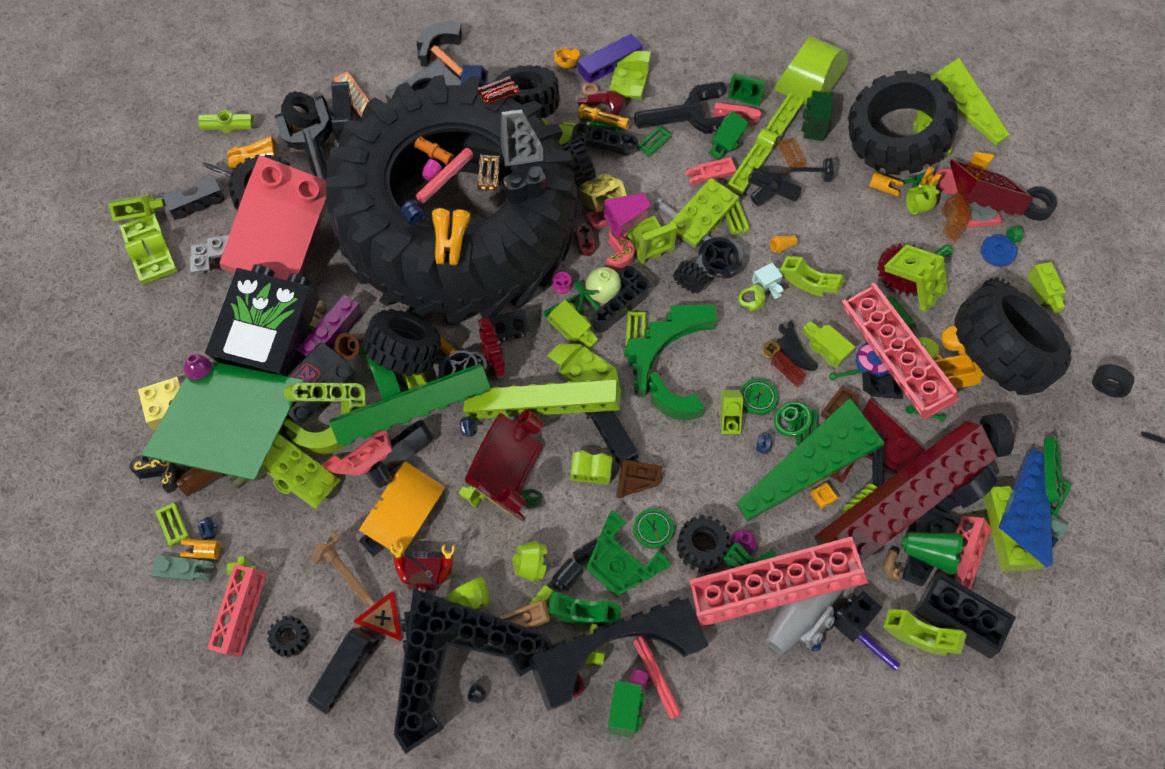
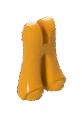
[227,135,277,168]
[432,208,471,265]

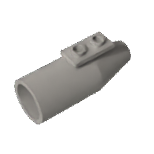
[765,589,844,654]

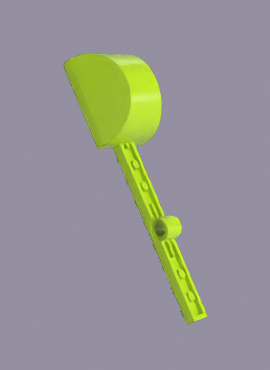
[727,35,848,195]

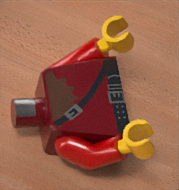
[390,542,456,593]

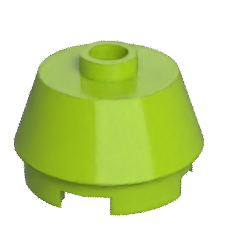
[512,541,547,583]

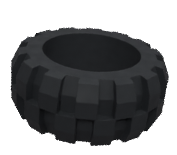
[848,70,958,175]
[954,282,1072,396]

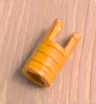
[919,167,941,186]
[869,172,904,197]
[180,539,221,560]

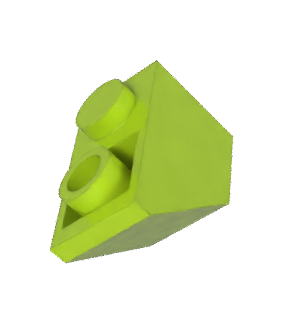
[719,390,743,434]

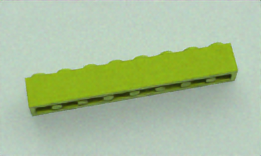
[463,379,621,419]

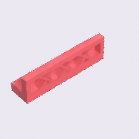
[941,516,992,590]
[207,564,267,657]

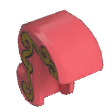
[606,229,635,272]

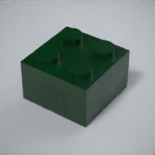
[801,91,833,141]

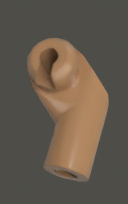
[882,550,902,581]

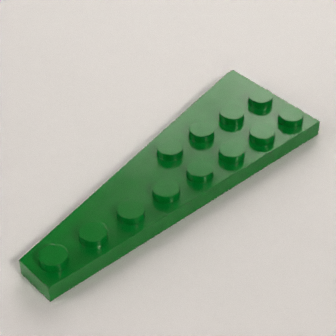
[737,399,884,522]

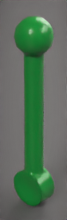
[829,369,863,380]
[905,406,946,422]

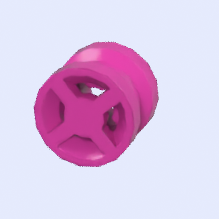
[553,272,571,294]

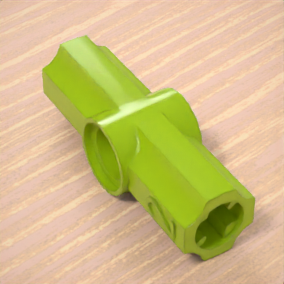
[198,110,254,133]

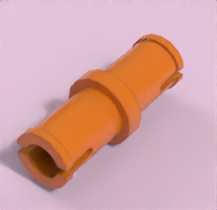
[415,136,454,165]

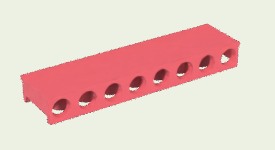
[842,282,959,420]
[689,536,868,627]

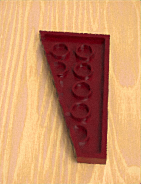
[862,399,926,473]

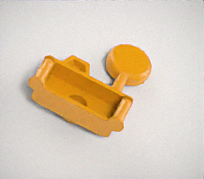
[933,325,985,389]

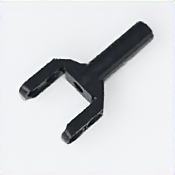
[634,82,727,134]
[275,95,333,180]

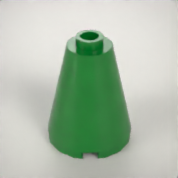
[901,533,963,575]

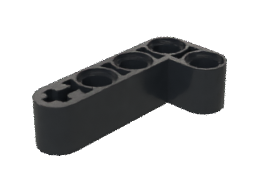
[331,81,353,143]
[571,123,639,155]
[593,266,650,332]
[584,411,639,467]
[365,420,434,488]
[307,627,379,714]

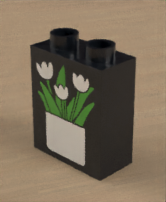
[205,264,319,376]

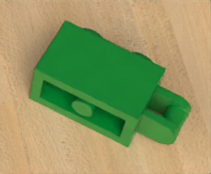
[708,111,748,160]

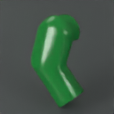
[934,245,954,257]

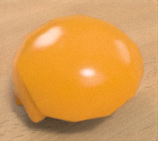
[554,47,580,69]

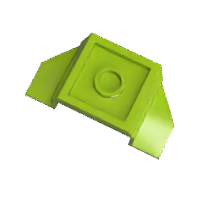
[609,51,651,100]
[547,344,619,384]

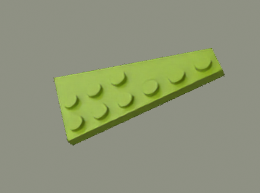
[931,58,1010,146]

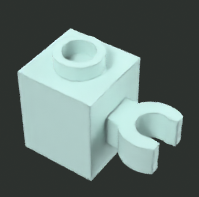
[752,263,784,299]

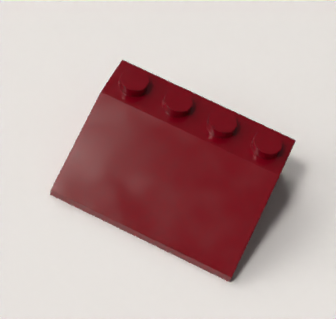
[950,159,1033,216]

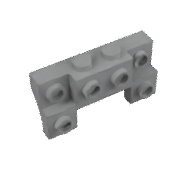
[190,235,229,276]

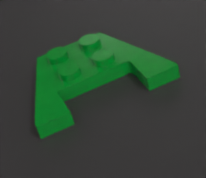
[586,510,672,597]

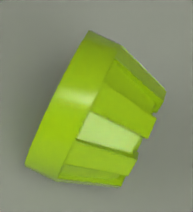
[446,577,490,611]

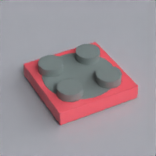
[957,196,1002,228]

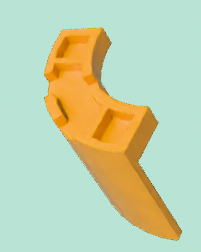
[359,461,445,554]

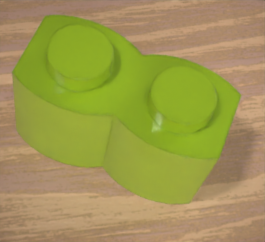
[570,450,612,485]

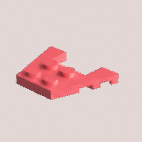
[321,430,392,475]

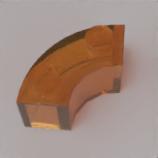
[941,192,971,243]

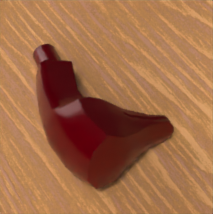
[578,91,626,116]

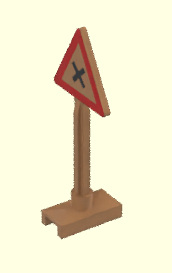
[311,532,402,642]

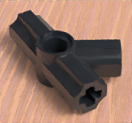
[747,167,802,207]

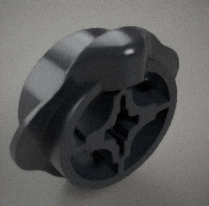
[697,238,744,279]
[438,350,487,379]

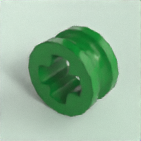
[1006,227,1023,244]

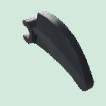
[776,321,818,371]

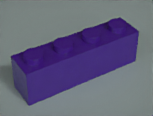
[578,34,643,83]

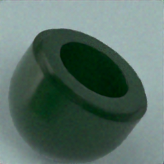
[522,489,542,508]

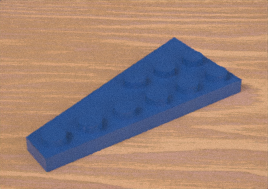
[999,447,1053,567]

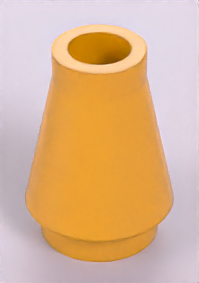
[769,235,798,253]

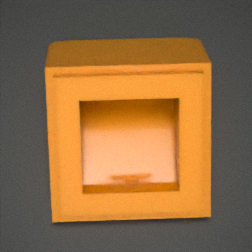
[969,152,995,170]

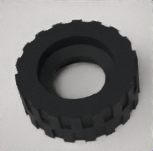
[281,91,320,129]
[980,413,1014,457]

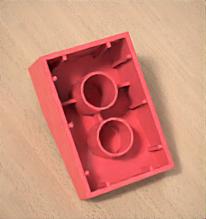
[220,155,327,280]

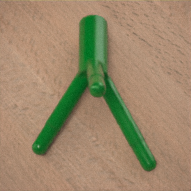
[902,172,925,187]
[575,281,600,312]

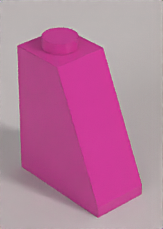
[602,193,651,238]

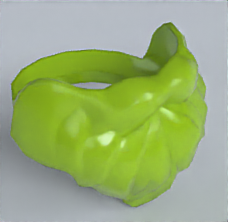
[738,284,766,312]

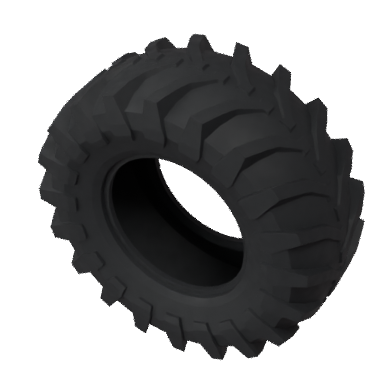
[326,75,577,325]

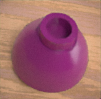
[184,353,212,380]
[729,529,758,556]

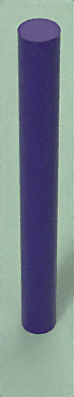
[832,606,900,671]

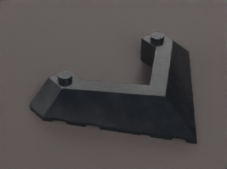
[394,588,554,755]

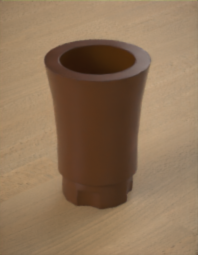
[335,333,366,360]
[176,467,225,497]

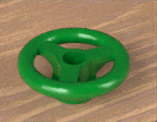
[774,402,812,437]

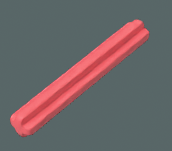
[416,148,473,203]
[634,637,681,719]

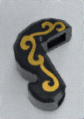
[130,455,181,494]

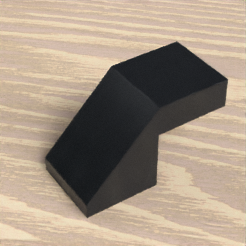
[862,371,903,399]

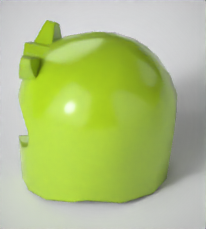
[906,183,940,214]

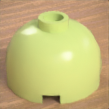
[585,267,622,304]

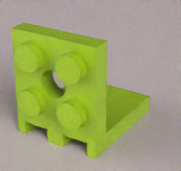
[626,216,678,265]
[885,244,948,312]

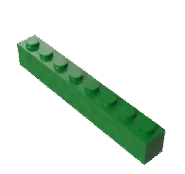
[329,363,490,446]

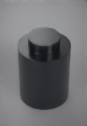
[552,558,584,591]

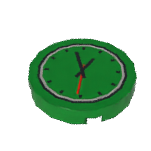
[740,379,778,416]
[633,509,674,549]

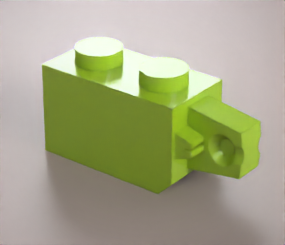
[108,194,165,221]
[1027,262,1066,314]
[547,299,598,348]
[802,321,855,368]

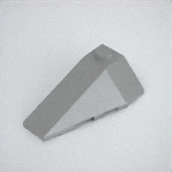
[501,109,543,166]

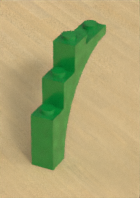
[624,305,717,397]

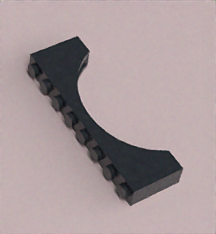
[528,597,709,711]

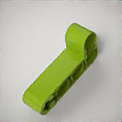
[284,383,365,414]

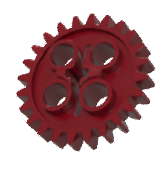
[877,243,922,297]
[478,317,506,379]

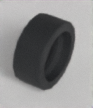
[1023,187,1057,221]
[1092,364,1134,398]

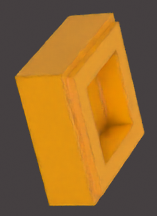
[810,482,838,509]

